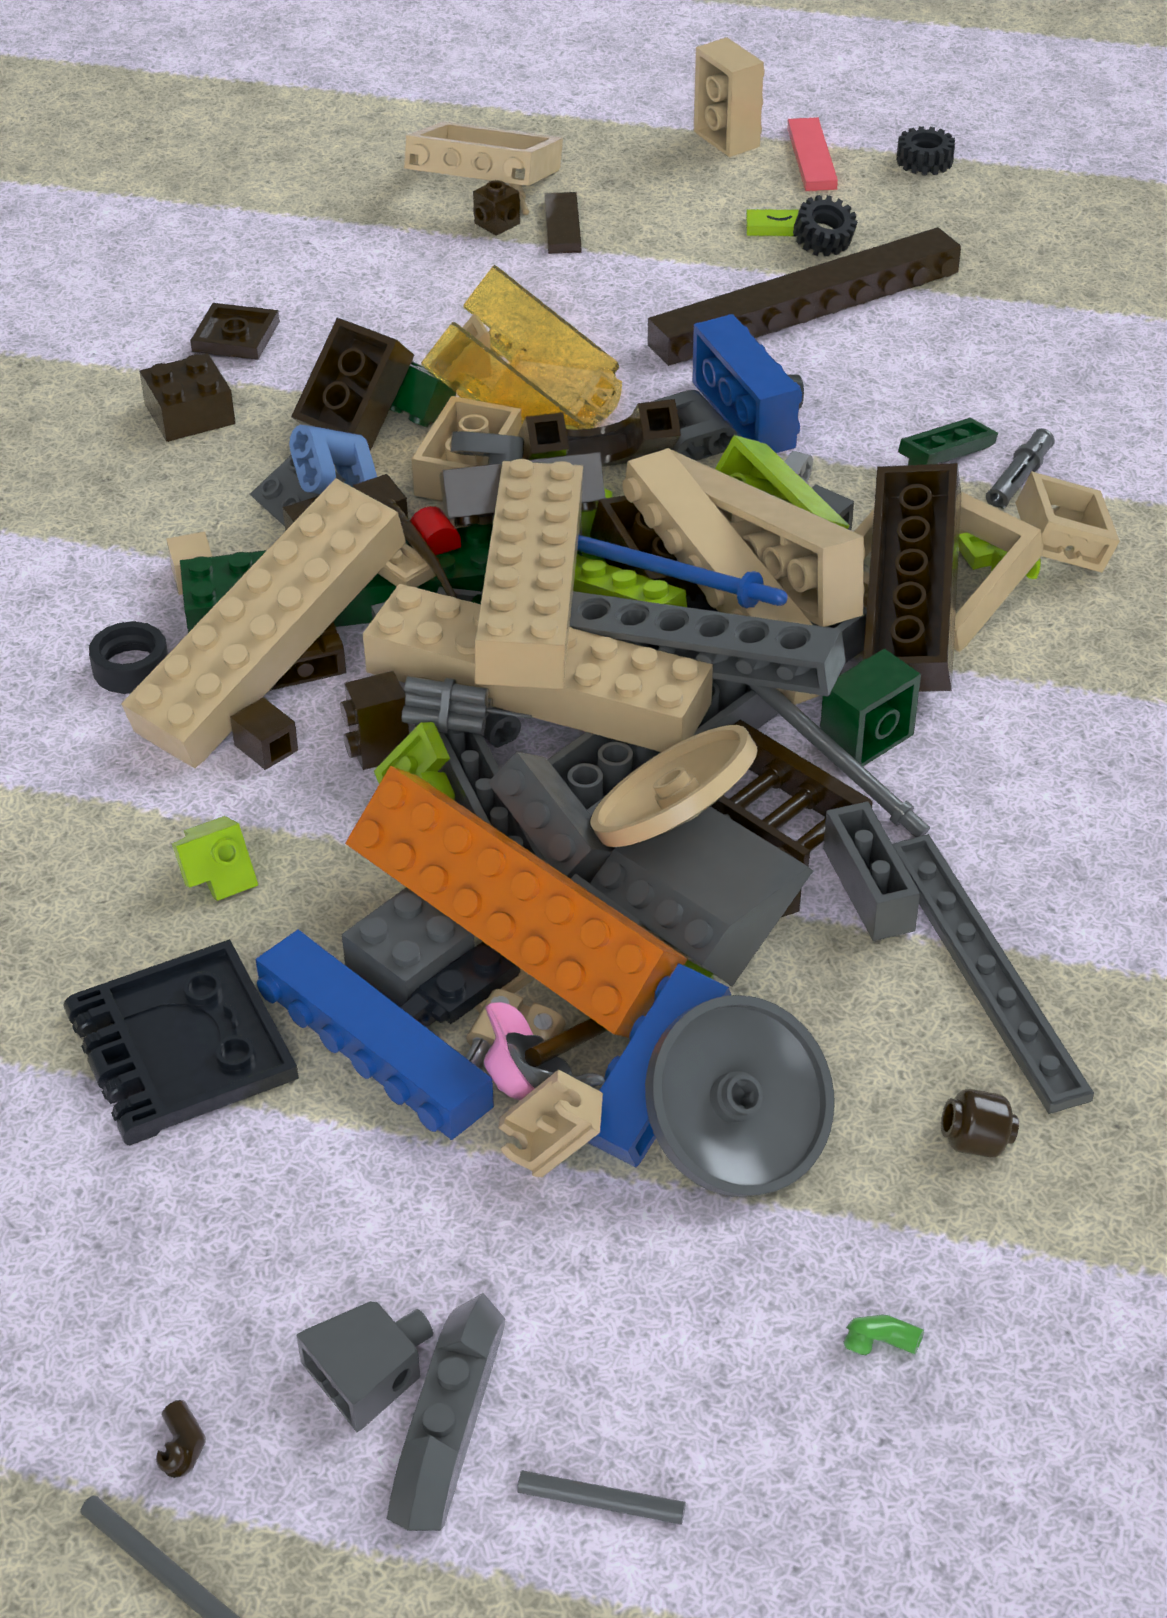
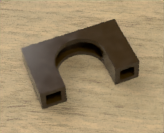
[518,399,681,467]

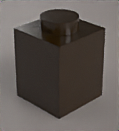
[230,697,298,770]

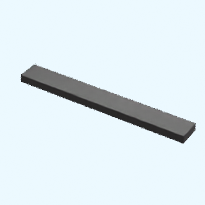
[893,834,1094,1114]

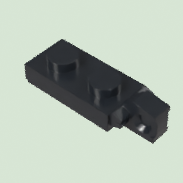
[400,942,521,1028]

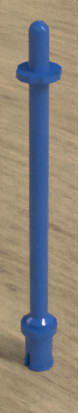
[577,535,788,608]

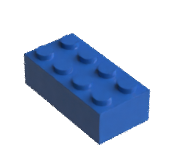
[692,314,802,453]

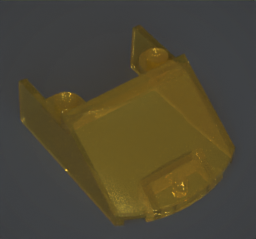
[421,265,622,429]

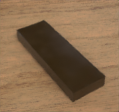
[544,192,581,254]

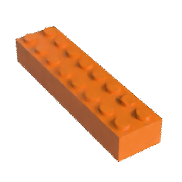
[345,766,688,1038]

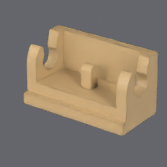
[499,1069,603,1177]

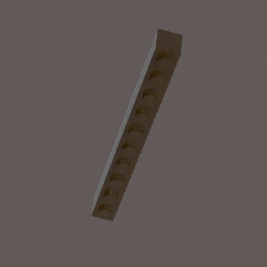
[647,227,961,366]

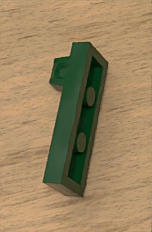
[898,417,998,465]

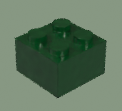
[820,649,921,766]

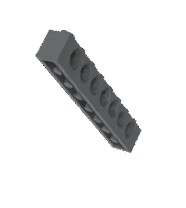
[570,591,845,696]

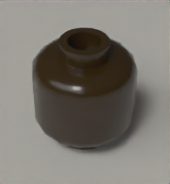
[941,1089,1019,1157]

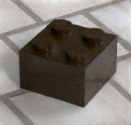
[139,353,236,442]

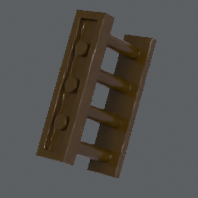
[710,719,873,880]

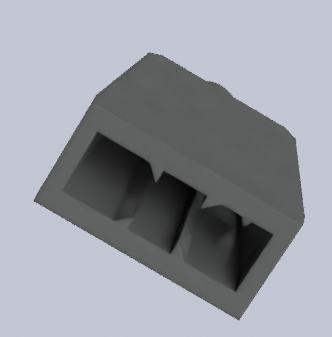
[296,1301,433,1432]

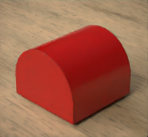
[410,506,461,555]

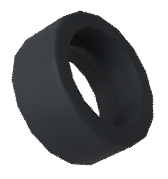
[89,621,168,694]

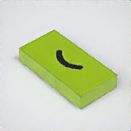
[746,209,799,236]

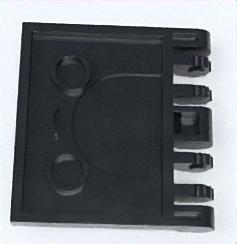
[63,939,299,1146]

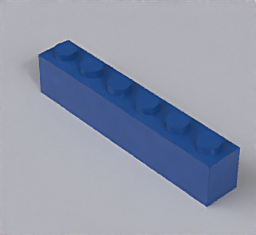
[255,929,494,1140]

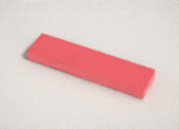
[787,117,838,191]

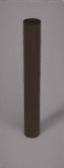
[525,1018,608,1067]

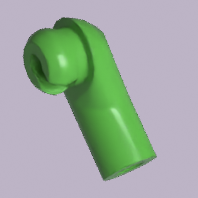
[844,1314,924,1355]

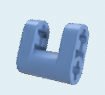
[289,425,377,494]

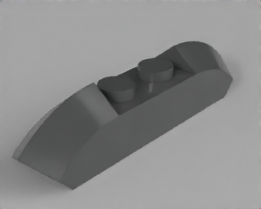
[386,1293,505,1531]

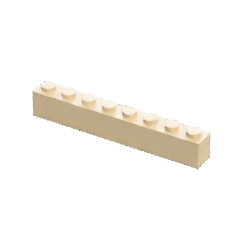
[623,448,820,705]

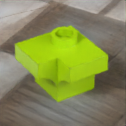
[171,816,259,901]

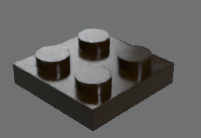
[190,303,280,360]

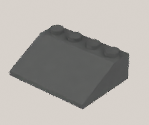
[590,807,813,987]

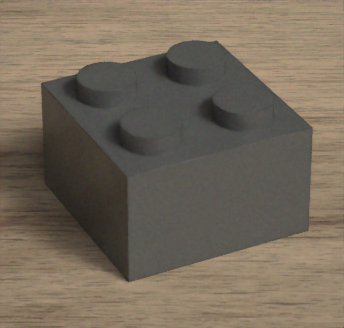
[342,887,475,1007]

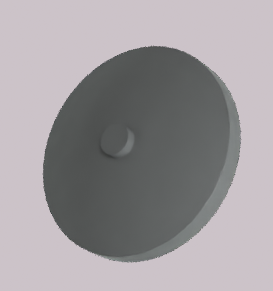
[645,995,835,1197]

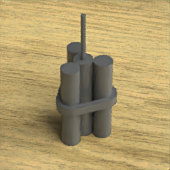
[402,676,532,735]

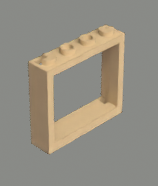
[404,122,563,186]
[854,491,1043,652]

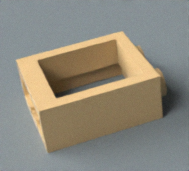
[1015,471,1120,573]

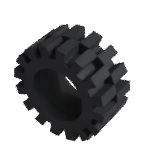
[896,126,955,176]
[793,195,857,257]

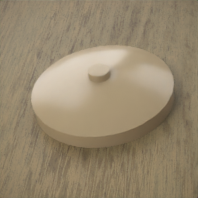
[590,725,757,847]

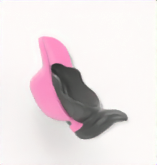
[484,1002,605,1100]

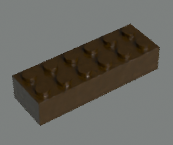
[863,463,962,692]

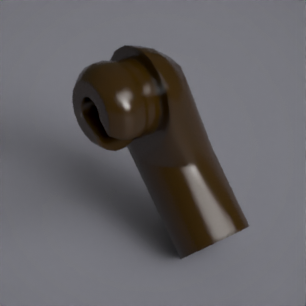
[156,1400,206,1478]

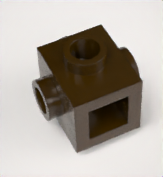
[473,180,520,236]

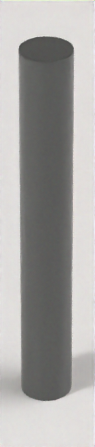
[517,1470,686,1525]

